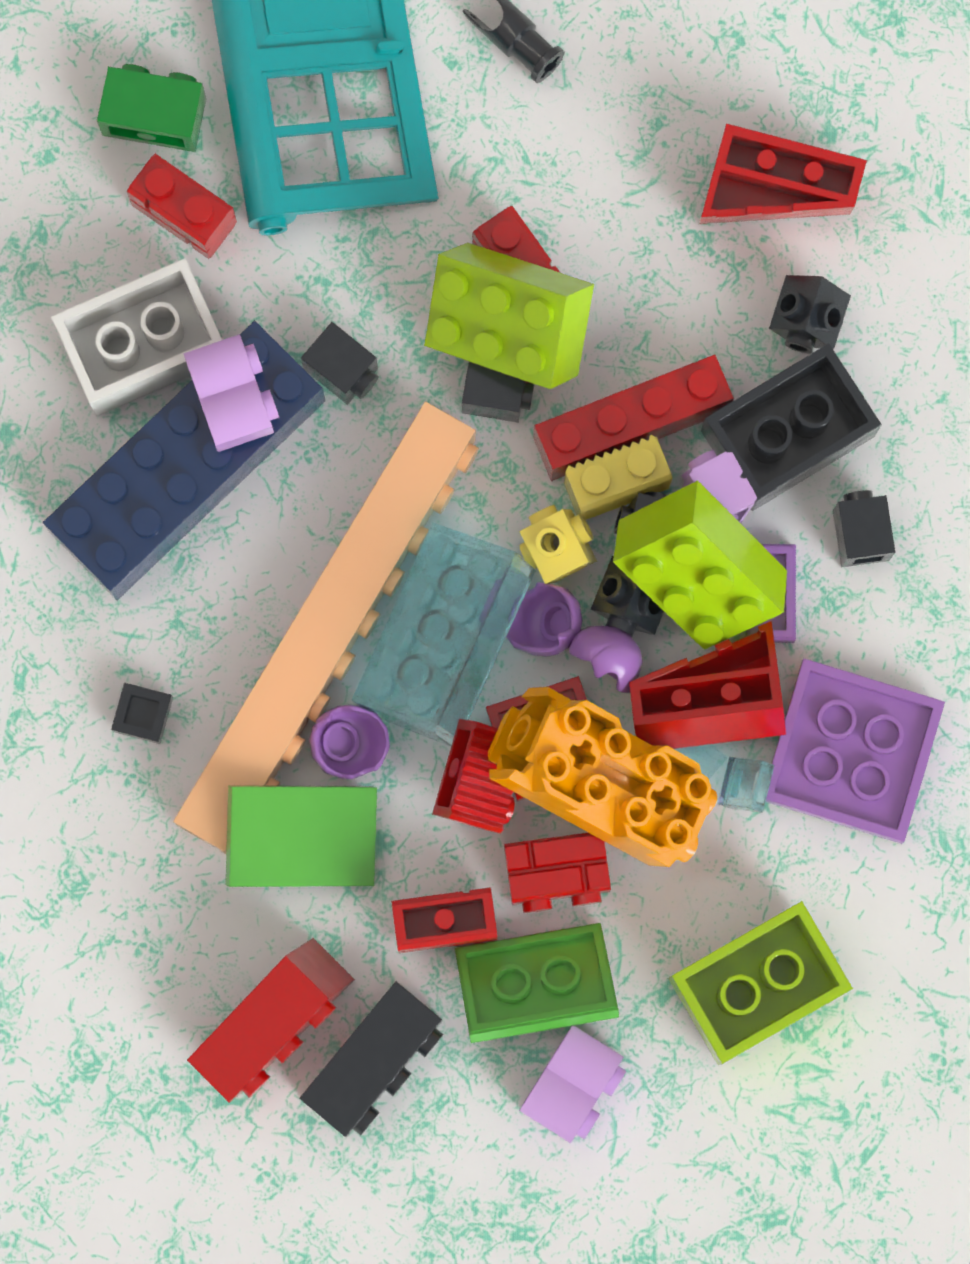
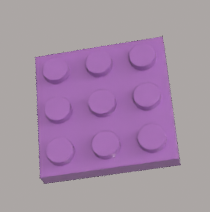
[760,658,945,844]

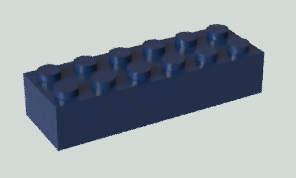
[42,320,325,601]

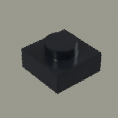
[111,683,173,744]

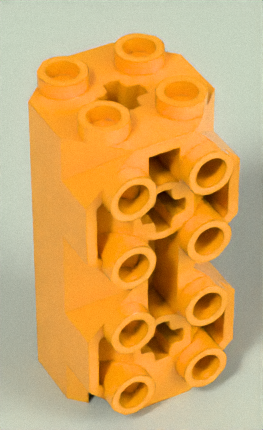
[488,687,717,867]

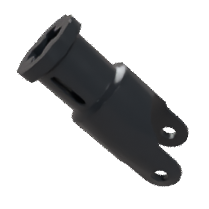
[463,0,565,83]

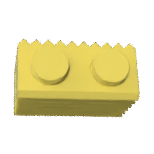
[564,435,673,520]

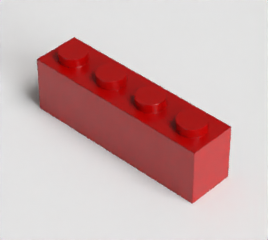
[533,354,734,481]

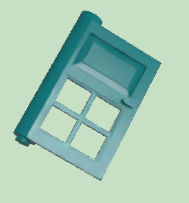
[211,0,439,236]

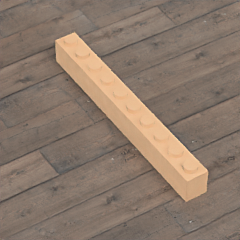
[173,401,479,854]

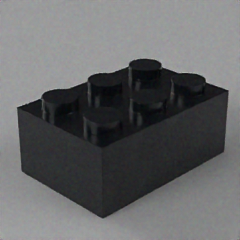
[701,343,882,512]

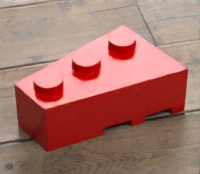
[699,123,867,224]
[629,621,786,749]
[187,938,355,1103]

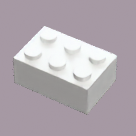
[51,258,222,417]

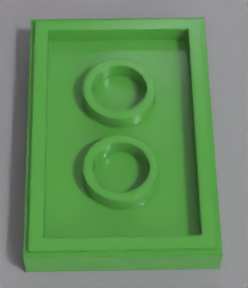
[225,785,377,887]
[455,923,619,1043]

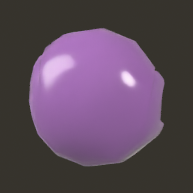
[502,582,583,657]
[569,626,643,693]
[309,704,390,780]

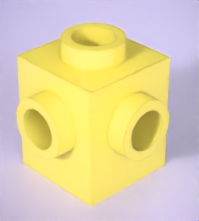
[519,505,597,584]

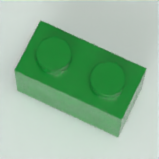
[97,64,206,152]

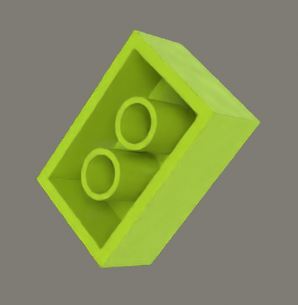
[424,242,594,389]
[613,480,787,650]
[668,901,853,1065]

